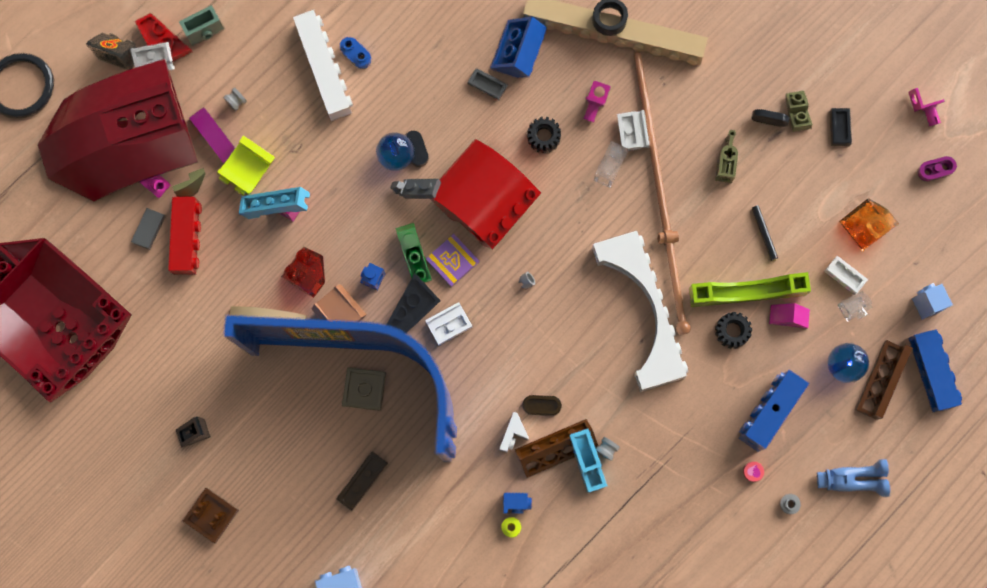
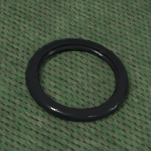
[0,53,54,118]

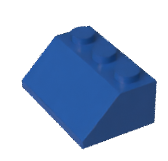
[490,16,547,78]

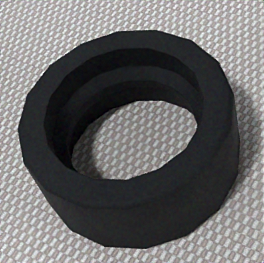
[592,0,628,36]

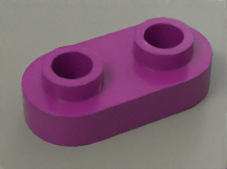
[917,156,957,182]

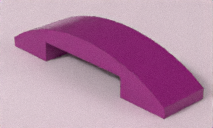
[189,107,235,164]

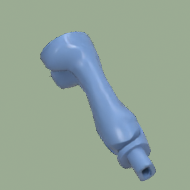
[817,459,890,497]

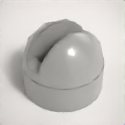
[519,272,535,289]

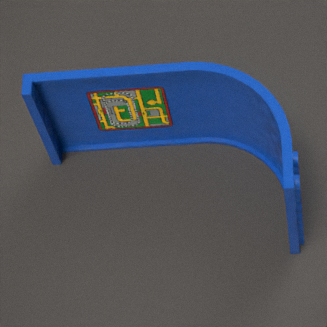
[224,315,457,462]

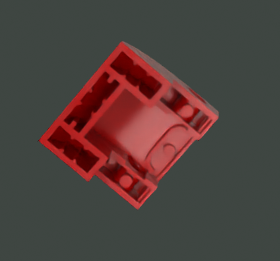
[430,139,541,250]

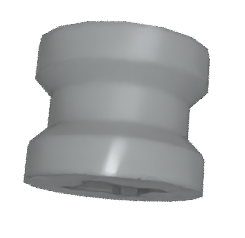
[223,88,247,111]
[596,437,620,461]

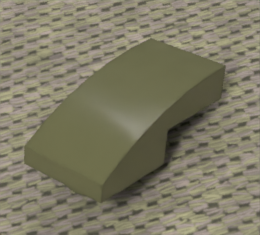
[785,91,812,132]

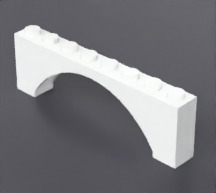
[592,231,688,392]

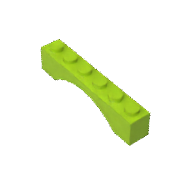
[689,272,811,307]

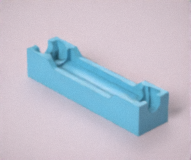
[238,187,310,219]

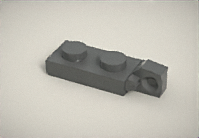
[390,179,441,199]

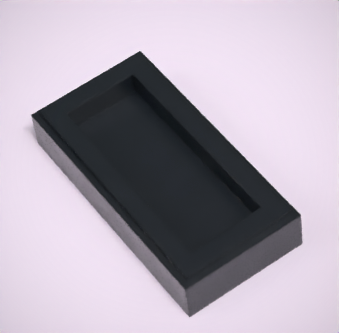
[830,108,852,146]

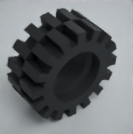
[527,117,561,153]
[715,312,752,349]

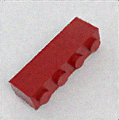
[168,197,202,275]

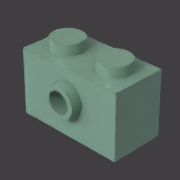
[179,5,225,46]

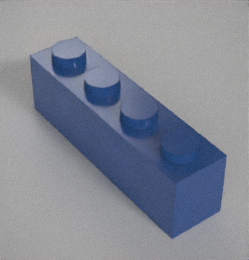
[908,329,962,413]

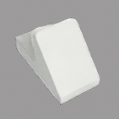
[500,412,529,453]

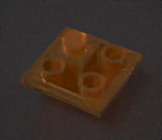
[839,198,899,251]

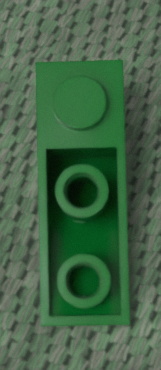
[396,222,432,283]

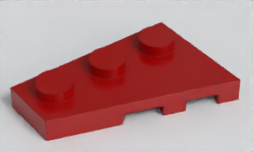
[135,13,193,62]

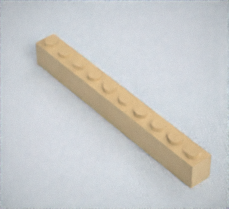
[523,0,708,65]

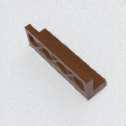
[856,340,913,420]
[515,419,598,478]

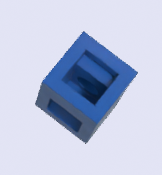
[360,263,386,291]
[504,493,532,514]

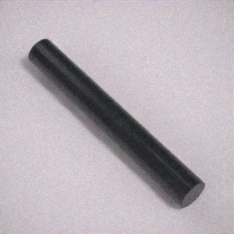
[752,205,778,261]

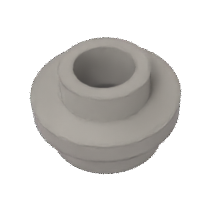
[780,494,801,514]

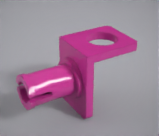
[583,81,611,122]
[908,88,945,127]
[139,175,171,198]

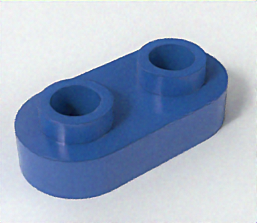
[340,37,372,69]

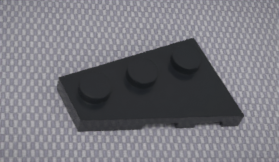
[386,273,441,333]

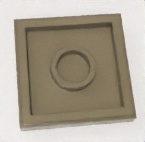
[342,367,386,411]

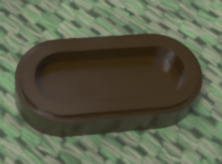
[523,395,562,416]

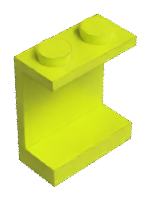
[217,135,275,196]

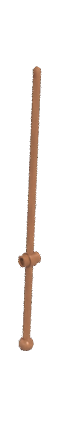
[634,52,691,335]

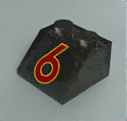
[86,33,137,70]

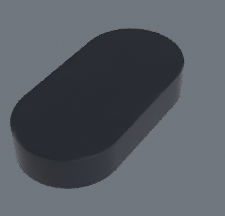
[751,109,790,127]
[404,130,429,167]

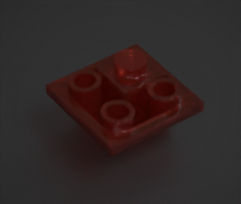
[281,246,325,298]

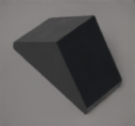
[176,416,210,448]

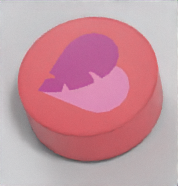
[743,462,764,482]

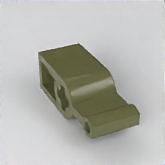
[715,130,738,183]

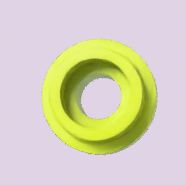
[501,517,521,537]

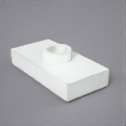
[824,256,868,295]

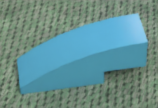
[569,429,607,493]

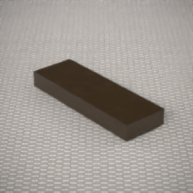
[336,451,388,511]

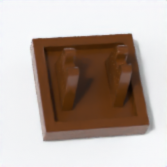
[183,488,239,543]

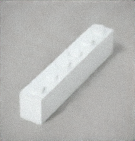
[293,10,353,121]

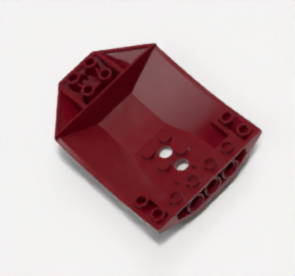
[37,59,198,202]
[0,238,132,403]

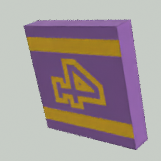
[426,234,479,287]

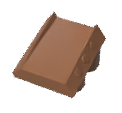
[311,284,367,322]

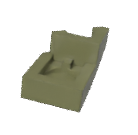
[172,168,206,197]

